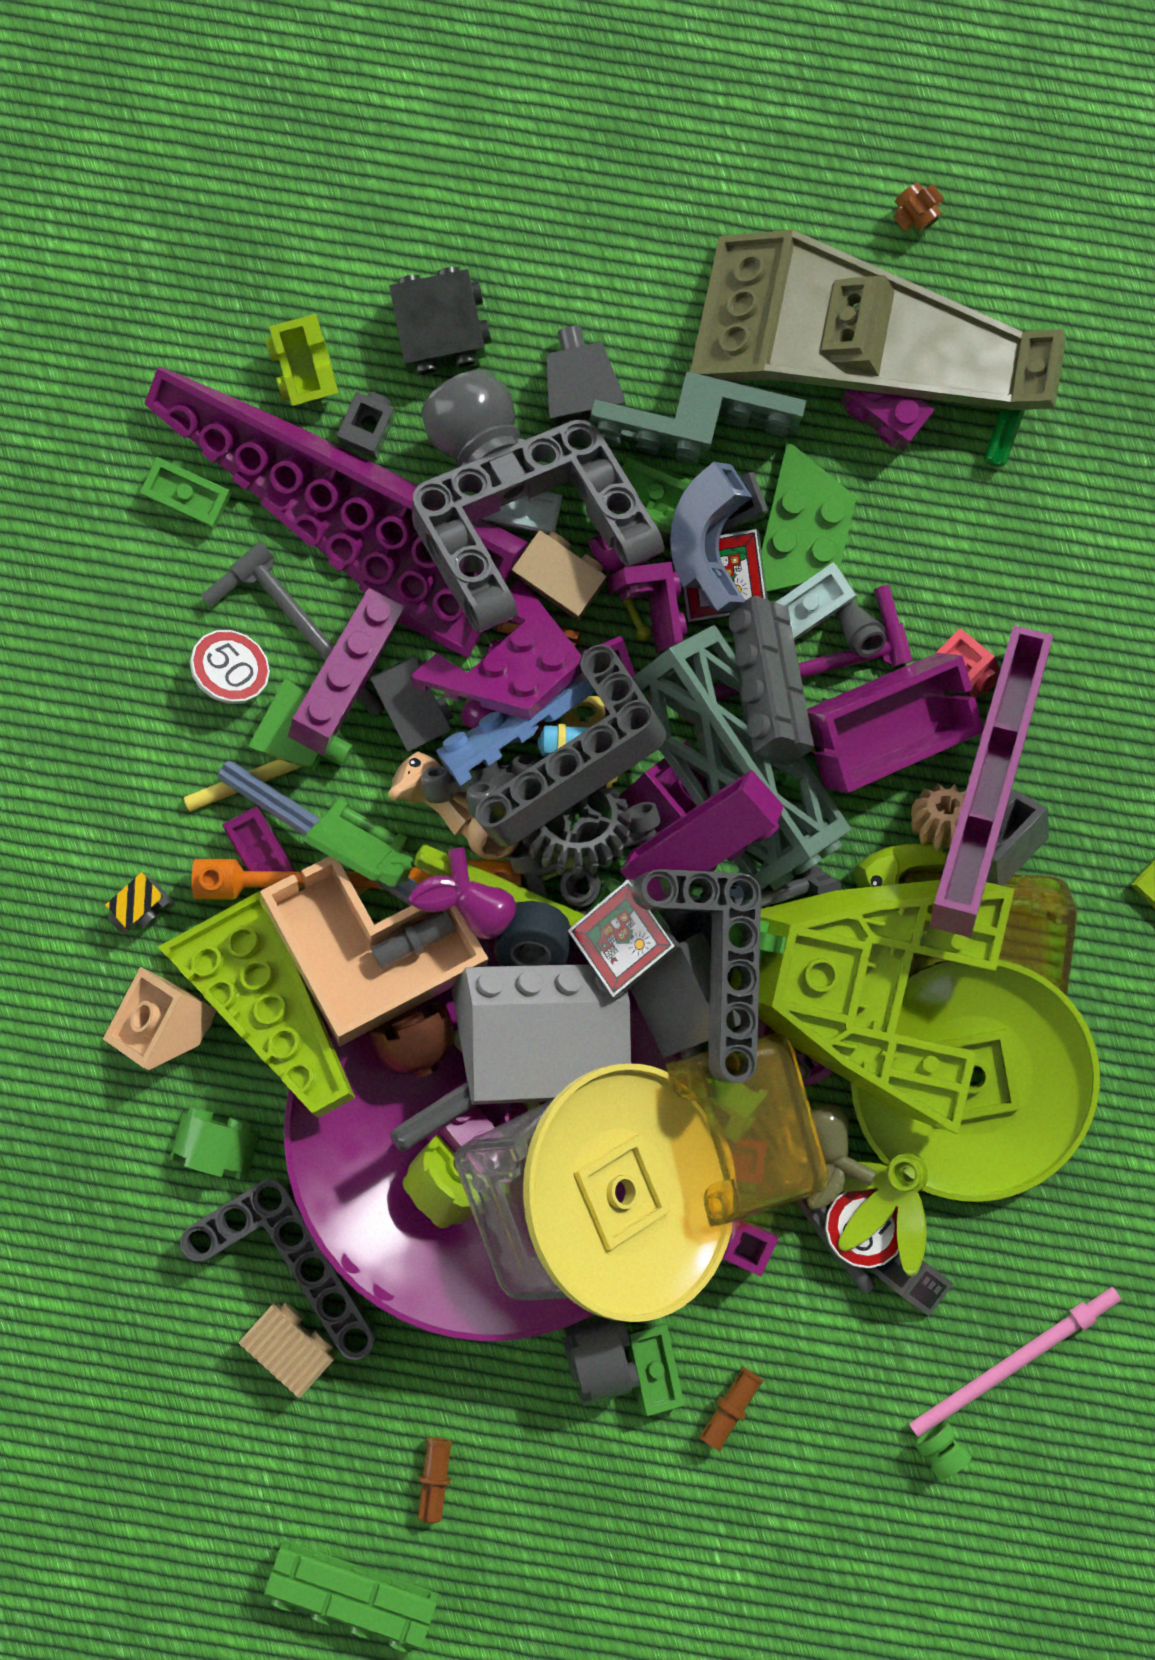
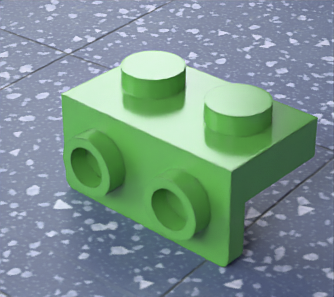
[613,454,692,538]

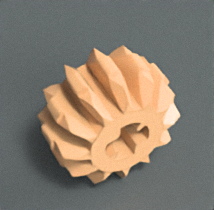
[911,783,966,852]

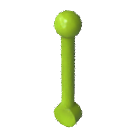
[605,571,652,641]

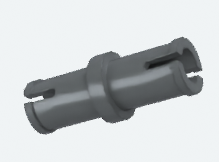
[370,911,456,971]

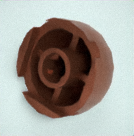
[368,1002,454,1078]

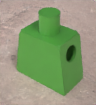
[248,678,353,771]

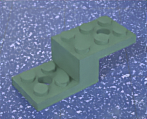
[591,371,806,464]

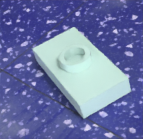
[482,492,563,535]

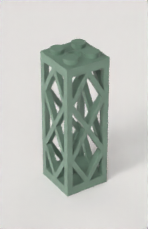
[632,625,852,891]

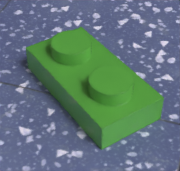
[140,457,232,529]
[627,1323,684,1416]

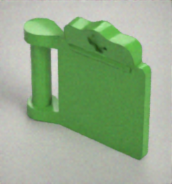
[304,798,413,887]

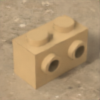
[512,530,606,622]

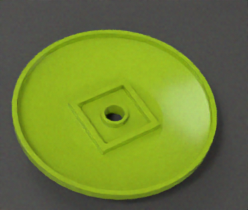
[851,959,1100,1202]

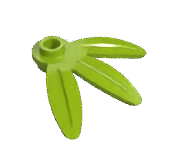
[807,1153,929,1277]

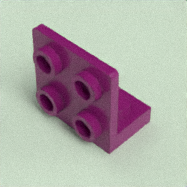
[606,562,687,653]

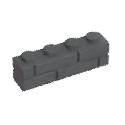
[729,596,814,765]

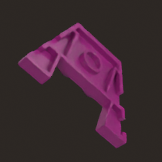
[411,579,582,720]

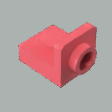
[936,628,1000,699]

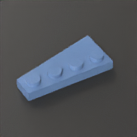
[436,673,595,786]

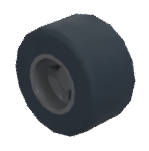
[494,901,571,966]

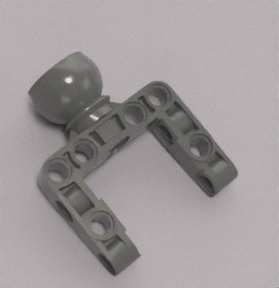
[412,370,664,633]

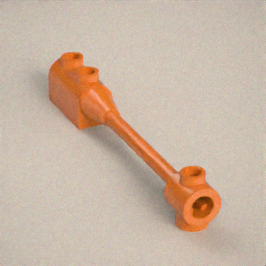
[192,859,522,900]

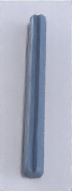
[218,761,418,906]

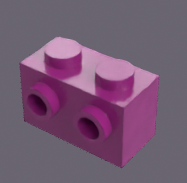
[840,389,934,451]

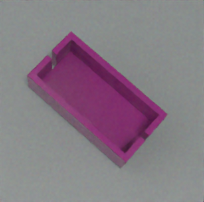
[807,653,984,793]

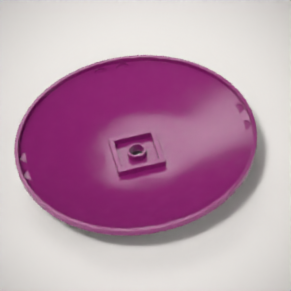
[284,936,694,1341]

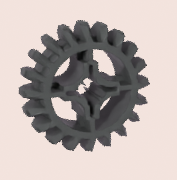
[522,784,631,877]

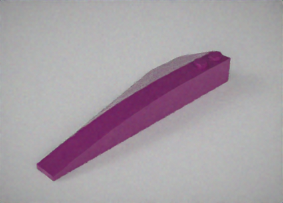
[144,367,528,658]

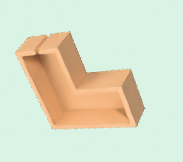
[260,856,488,1047]

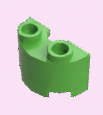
[169,1106,261,1180]

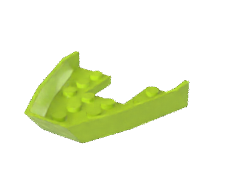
[730,880,1015,1134]

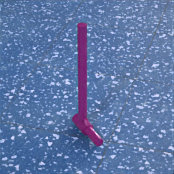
[713,585,913,701]

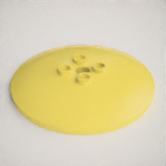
[523,1063,736,1322]

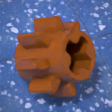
[893,182,944,234]

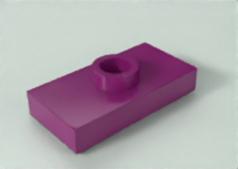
[222,805,297,891]

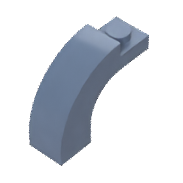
[670,462,752,612]

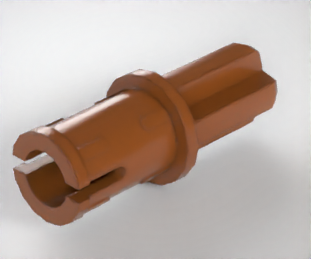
[417,1437,452,1523]

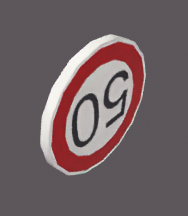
[190,630,270,704]
[825,1188,899,1269]

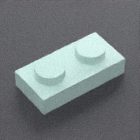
[776,562,858,641]

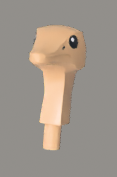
[388,751,472,839]

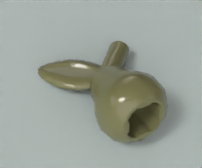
[796,1104,877,1210]

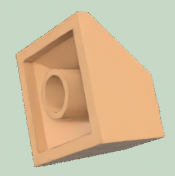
[103,967,217,1070]

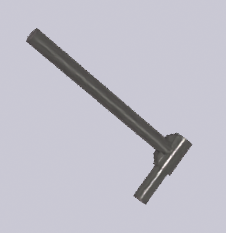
[201,541,385,718]

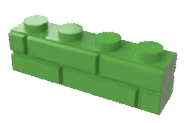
[264,1540,439,1652]

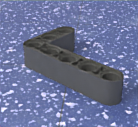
[475,644,666,847]
[631,869,761,1083]
[180,1177,377,1360]

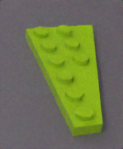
[158,889,355,1118]

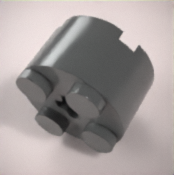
[561,1315,640,1407]

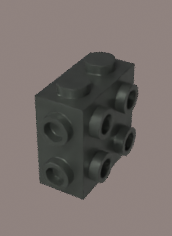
[389,267,491,376]

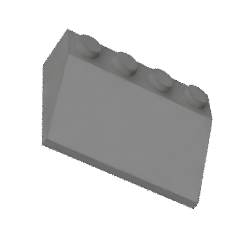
[451,964,631,1105]

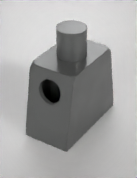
[547,326,625,427]

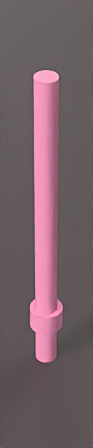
[909,1287,1122,1437]

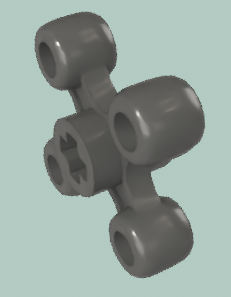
[421,754,541,819]

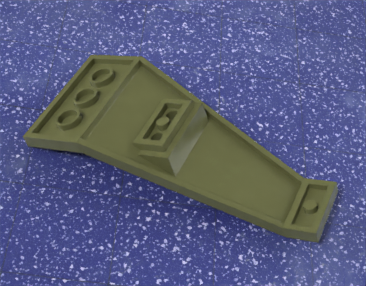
[690,230,1066,410]

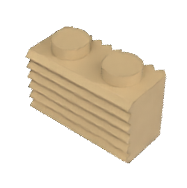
[238,1301,336,1398]

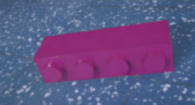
[287,588,405,756]
[620,769,784,901]

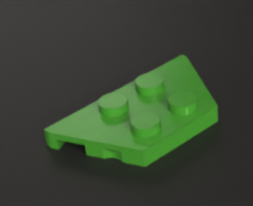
[761,443,857,592]

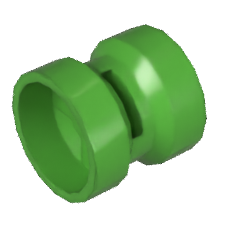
[914,1421,972,1480]

